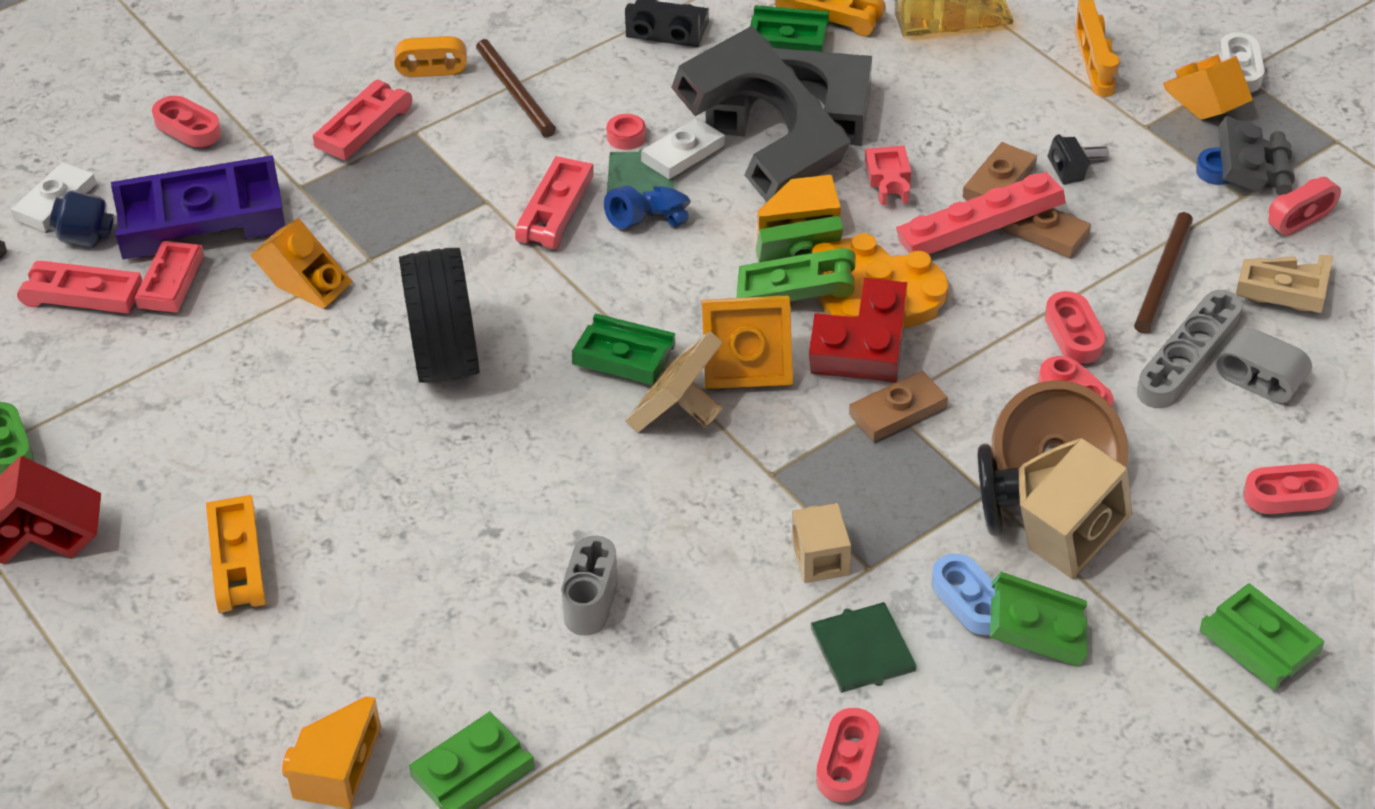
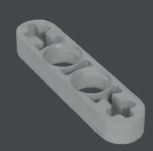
[1137,290,1243,408]

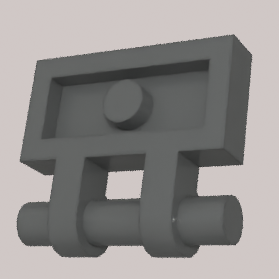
[1218,116,1295,196]

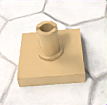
[625,331,723,433]

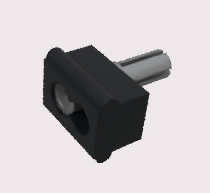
[1047,134,1109,185]

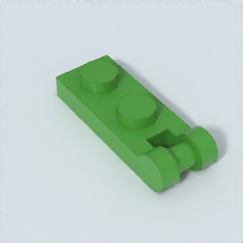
[736,248,856,301]

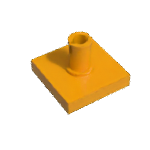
[701,296,793,389]

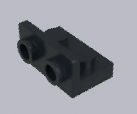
[625,0,709,47]

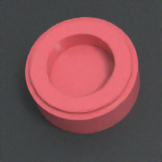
[606,114,646,150]

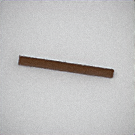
[476,39,556,137]
[1134,212,1193,333]

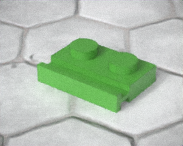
[990,571,1087,667]
[1199,583,1324,690]
[409,711,535,809]

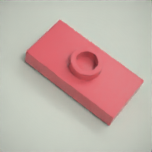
[135,241,204,313]

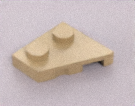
[1236,255,1333,313]

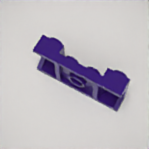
[111,155,286,260]

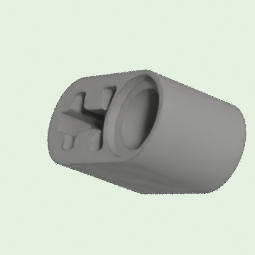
[1215,327,1312,403]
[561,536,618,636]

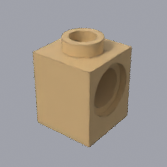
[792,503,851,583]

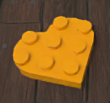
[812,233,949,328]

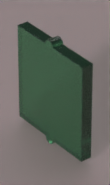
[607,149,674,194]
[811,602,917,693]

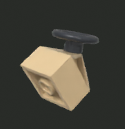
[977,438,1133,580]

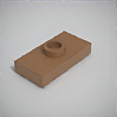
[963,142,1037,200]
[999,208,1091,258]
[849,370,948,442]

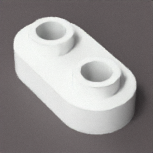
[1218,32,1265,93]

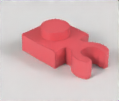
[865,145,911,205]

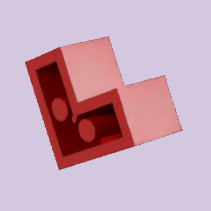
[809,278,908,383]
[0,456,101,564]

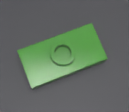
[756,216,843,262]

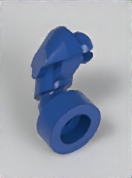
[604,185,691,229]

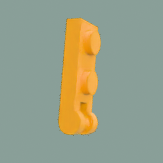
[775,0,886,36]
[1075,0,1119,97]
[206,495,267,613]

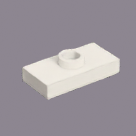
[641,118,725,179]
[11,162,97,232]

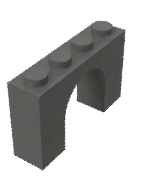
[671,26,851,202]
[706,48,872,146]

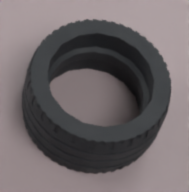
[399,248,480,383]

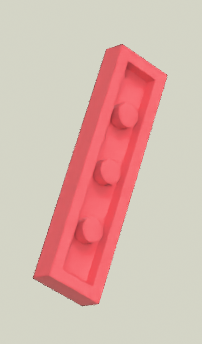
[896,172,1066,254]

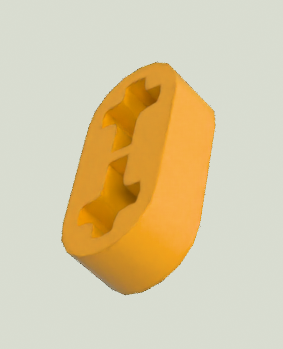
[394,36,467,77]

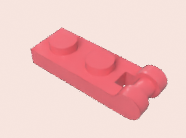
[312,80,412,161]
[515,156,594,250]
[17,261,143,314]

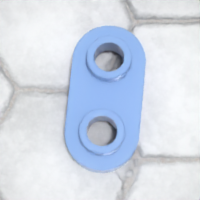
[932,554,995,635]

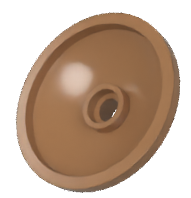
[991,380,1128,470]

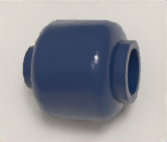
[49,190,114,248]

